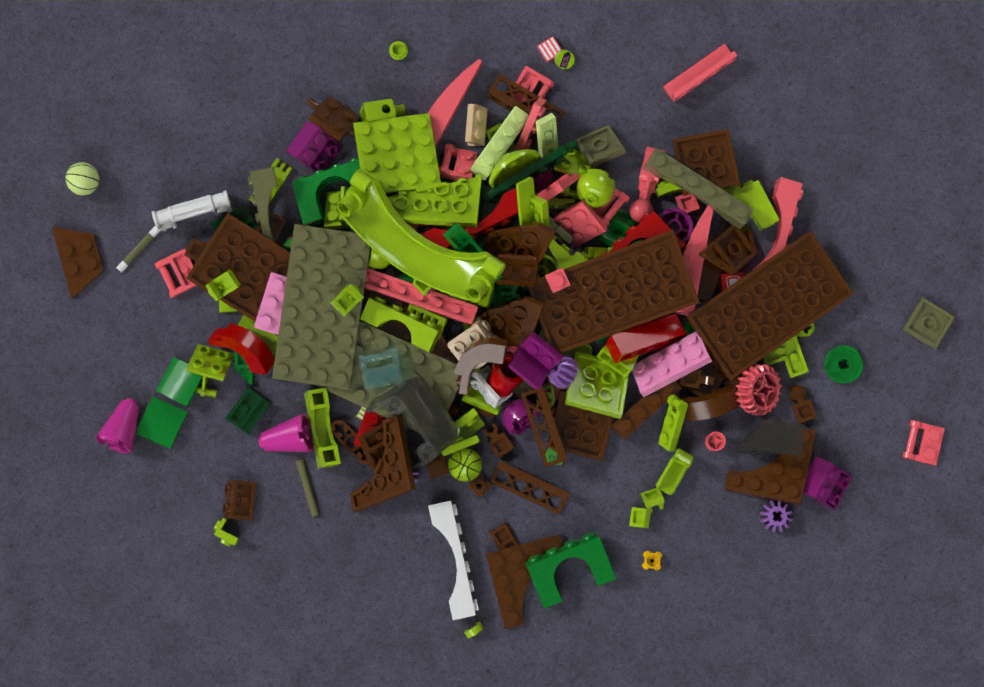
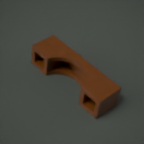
[611,381,682,441]

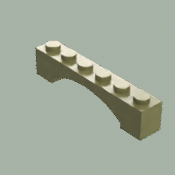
[643,148,754,229]
[248,167,278,243]

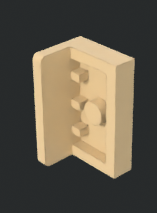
[465,104,488,147]

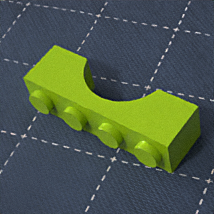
[360,296,442,352]
[304,388,341,469]

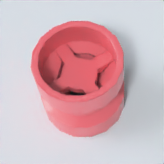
[705,431,726,452]

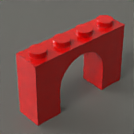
[600,211,685,256]

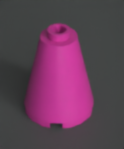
[95,398,140,454]
[258,414,314,452]

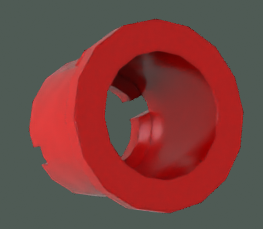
[486,354,523,397]

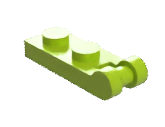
[658,394,688,452]

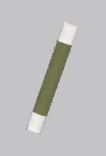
[116,226,160,273]

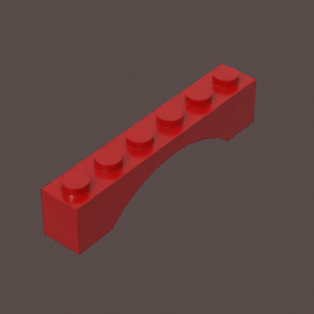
[420,188,519,250]

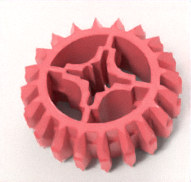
[735,364,782,416]

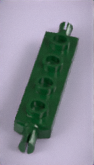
[486,139,578,200]

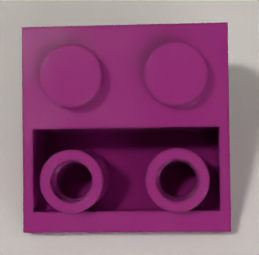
[285,121,343,173]
[804,456,852,511]

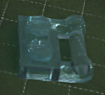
[358,347,404,390]

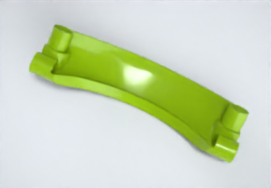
[335,169,506,303]

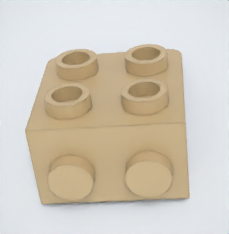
[447,317,499,373]

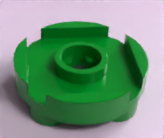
[824,345,863,384]

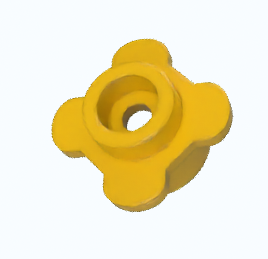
[642,551,662,571]

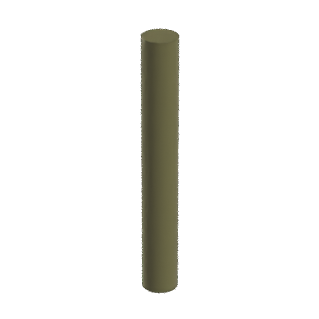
[296,459,320,517]

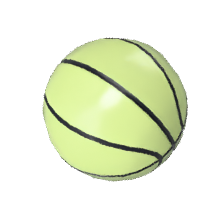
[65,162,100,196]

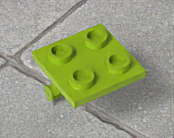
[554,149,596,200]
[186,344,234,398]

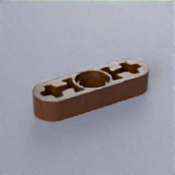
[331,420,369,465]

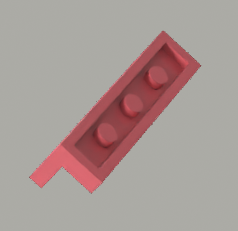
[663,44,737,102]

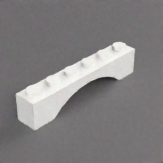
[428,501,479,620]

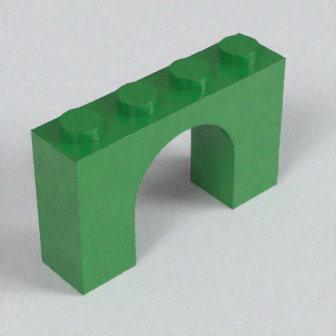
[291,157,360,227]
[525,532,616,609]

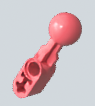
[629,147,665,223]

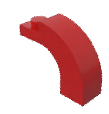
[208,323,275,374]

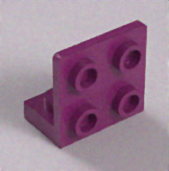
[508,332,563,390]

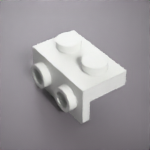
[471,365,513,409]

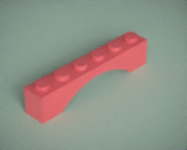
[751,177,803,271]

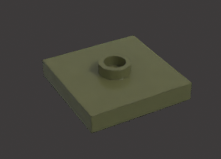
[575,125,626,168]
[902,297,955,350]

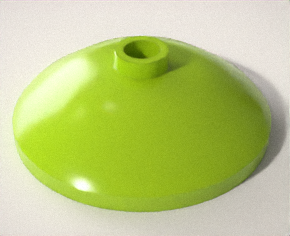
[489,149,540,189]

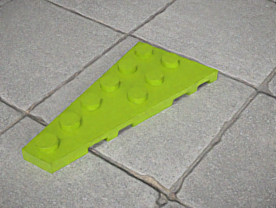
[387,174,482,227]

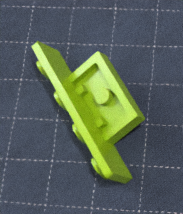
[516,177,550,227]

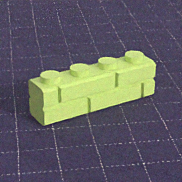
[470,106,529,180]

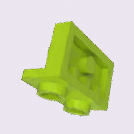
[324,186,348,229]
[443,408,484,443]

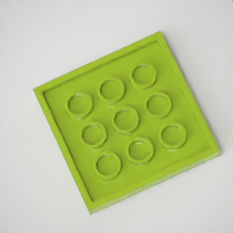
[353,113,441,195]

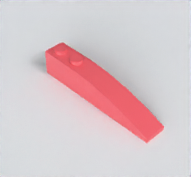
[428,59,482,149]
[673,206,713,316]

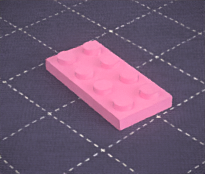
[632,332,712,397]

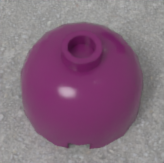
[659,208,693,243]
[502,398,540,436]

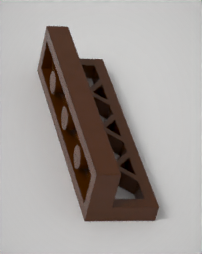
[487,74,565,125]
[520,386,567,468]
[490,460,570,515]

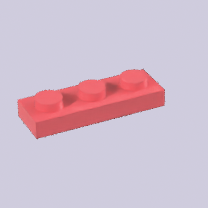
[514,97,546,151]

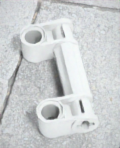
[152,190,232,232]

